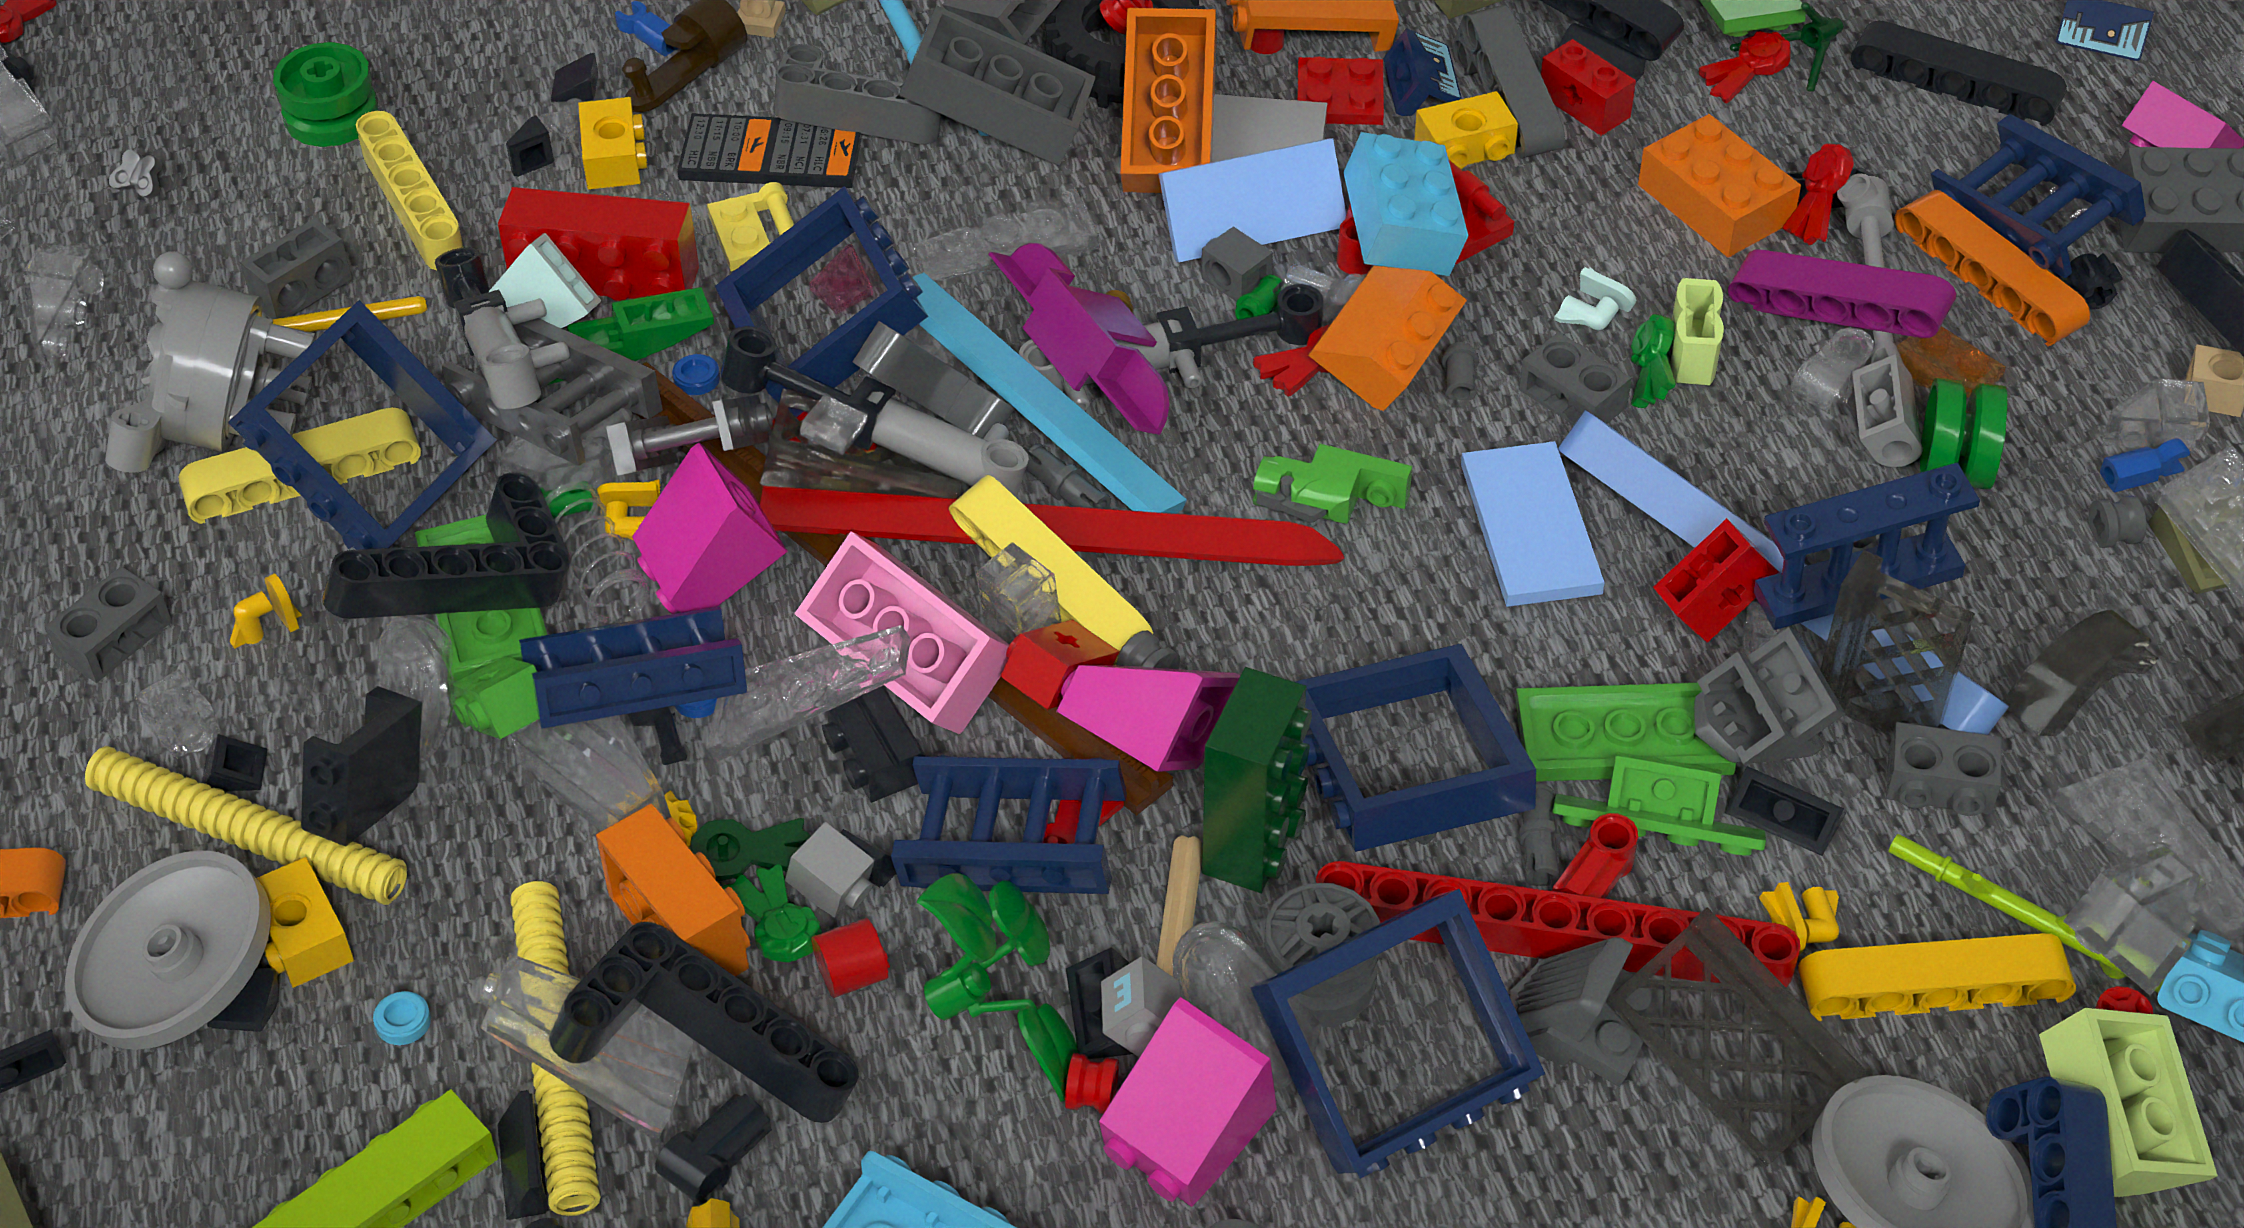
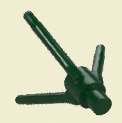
[1730,2,1844,91]

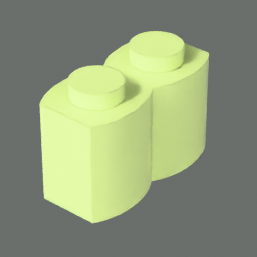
[1670,278,1724,385]

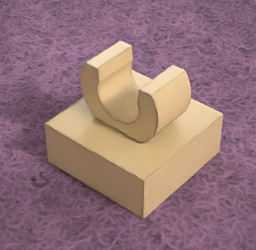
[738,0,786,38]

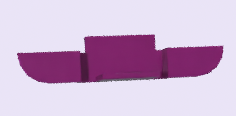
[988,243,1170,435]

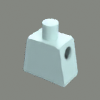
[489,233,601,328]

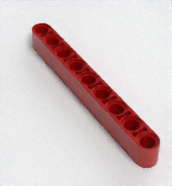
[1316,861,1801,992]

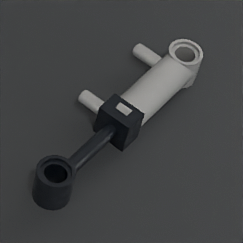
[435,247,570,409]
[1019,284,1324,411]
[721,326,1029,498]

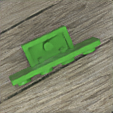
[1552,752,1766,855]

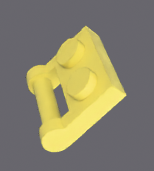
[707,182,794,271]

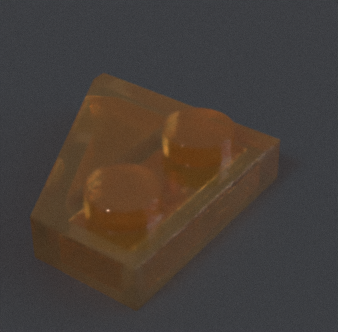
[1896,326,2006,398]

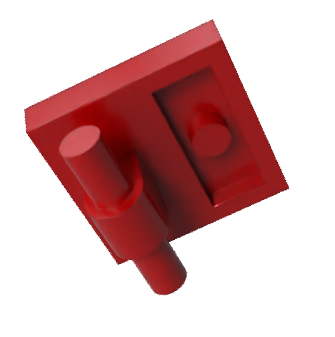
[1449,160,1515,265]

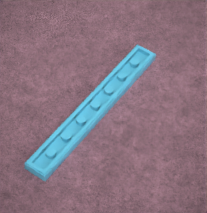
[913,273,1187,514]

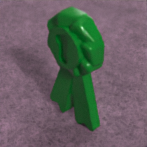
[1631,314,1676,408]
[722,864,823,962]

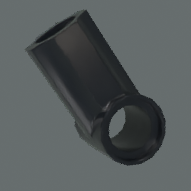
[655,1094,772,1205]

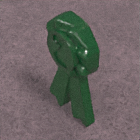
[691,818,811,882]

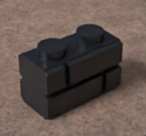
[822,681,926,803]

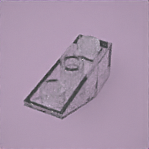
[23,242,104,372]

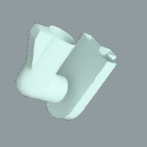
[1554,267,1637,330]

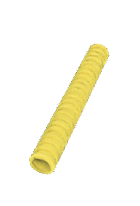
[85,746,407,905]
[510,881,601,1216]

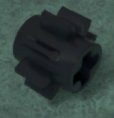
[2063,253,2123,309]

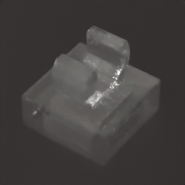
[799,395,867,461]

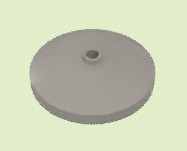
[65,850,271,1050]
[1812,1075,2035,1228]

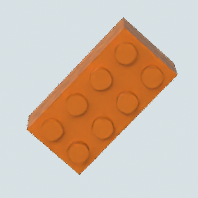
[1120,8,1217,193]

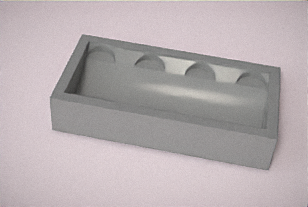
[1212,94,1327,162]

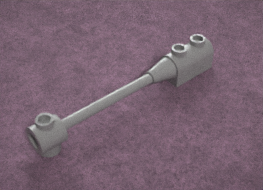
[1837,174,1923,467]

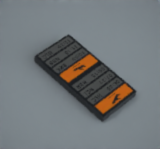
[677,113,863,188]

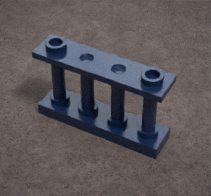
[1931,114,2146,278]
[1754,463,1980,630]
[519,606,748,729]
[891,755,1127,894]

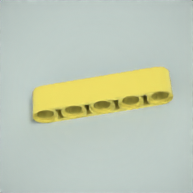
[356,111,463,271]
[179,407,421,524]
[949,475,1153,665]

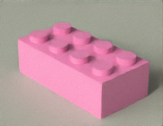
[795,531,1010,734]

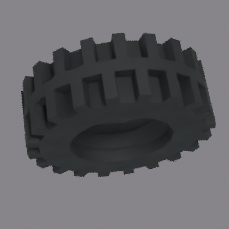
[1045,0,1205,109]

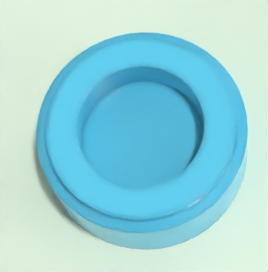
[373,991,431,1045]

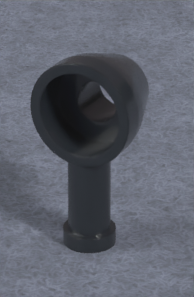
[628,707,687,765]

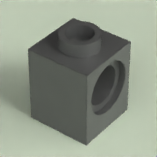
[1202,226,1273,302]

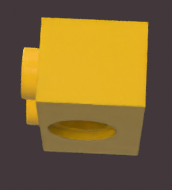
[1414,91,1518,169]
[578,97,648,190]
[257,857,354,988]

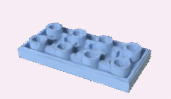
[1158,138,1346,262]
[1461,441,1605,607]

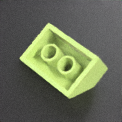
[2039,1008,2218,1197]

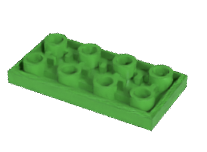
[1699,0,1806,37]

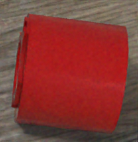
[811,917,890,999]

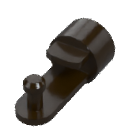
[622,0,747,112]

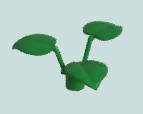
[917,873,1078,1102]

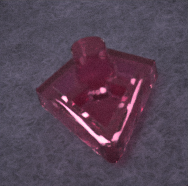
[809,244,873,314]

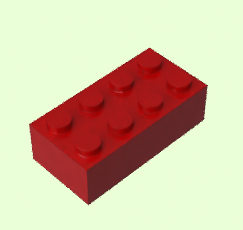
[498,187,699,301]

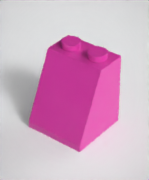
[632,442,788,614]
[1057,665,1240,771]
[1099,997,1277,1207]

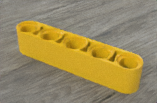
[1798,933,2076,1021]

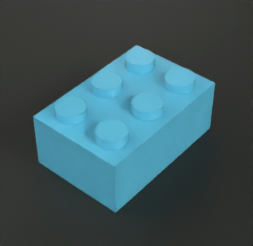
[1343,132,1469,276]

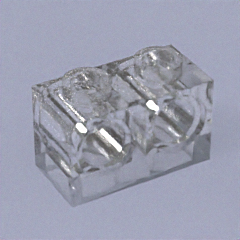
[976,542,1061,644]

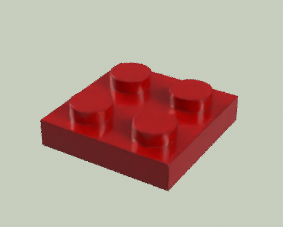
[1297,57,1384,125]

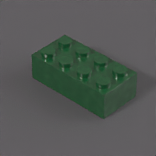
[1202,667,1312,894]

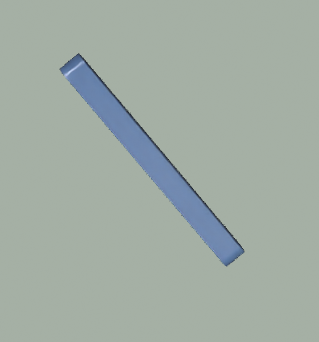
[1558,410,2009,735]

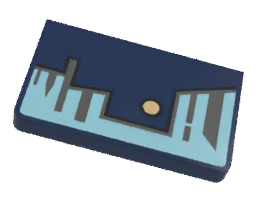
[2056,0,2154,61]
[1383,28,1462,116]

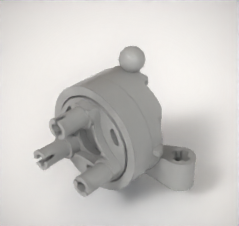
[105,251,315,473]

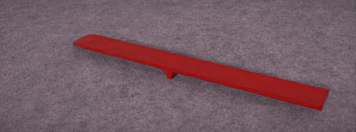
[760,486,1344,566]

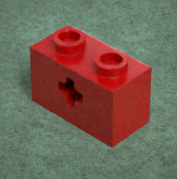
[1541,39,1636,136]
[1653,518,1780,643]
[1000,619,1120,710]

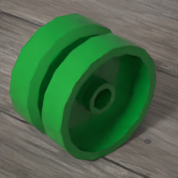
[273,42,378,147]
[1920,378,2007,490]

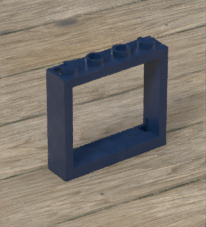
[715,186,928,419]
[228,300,497,550]
[1294,643,1536,852]
[1250,889,1545,1179]

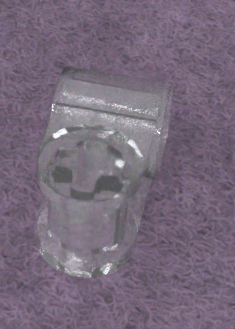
[1791,328,1873,416]

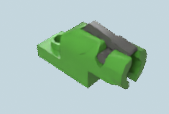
[1253,444,1412,524]

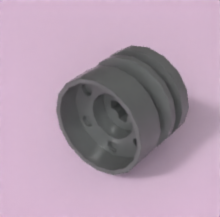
[1263,883,1380,1027]

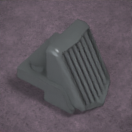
[1694,627,1846,765]
[1509,937,1667,1087]

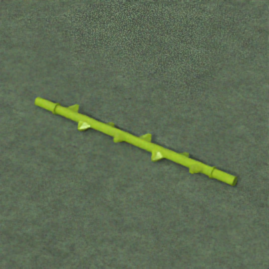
[1888,834,2167,993]

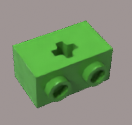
[450,657,538,739]

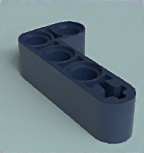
[1986,1076,2117,1228]

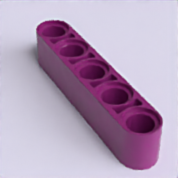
[1728,249,1956,338]

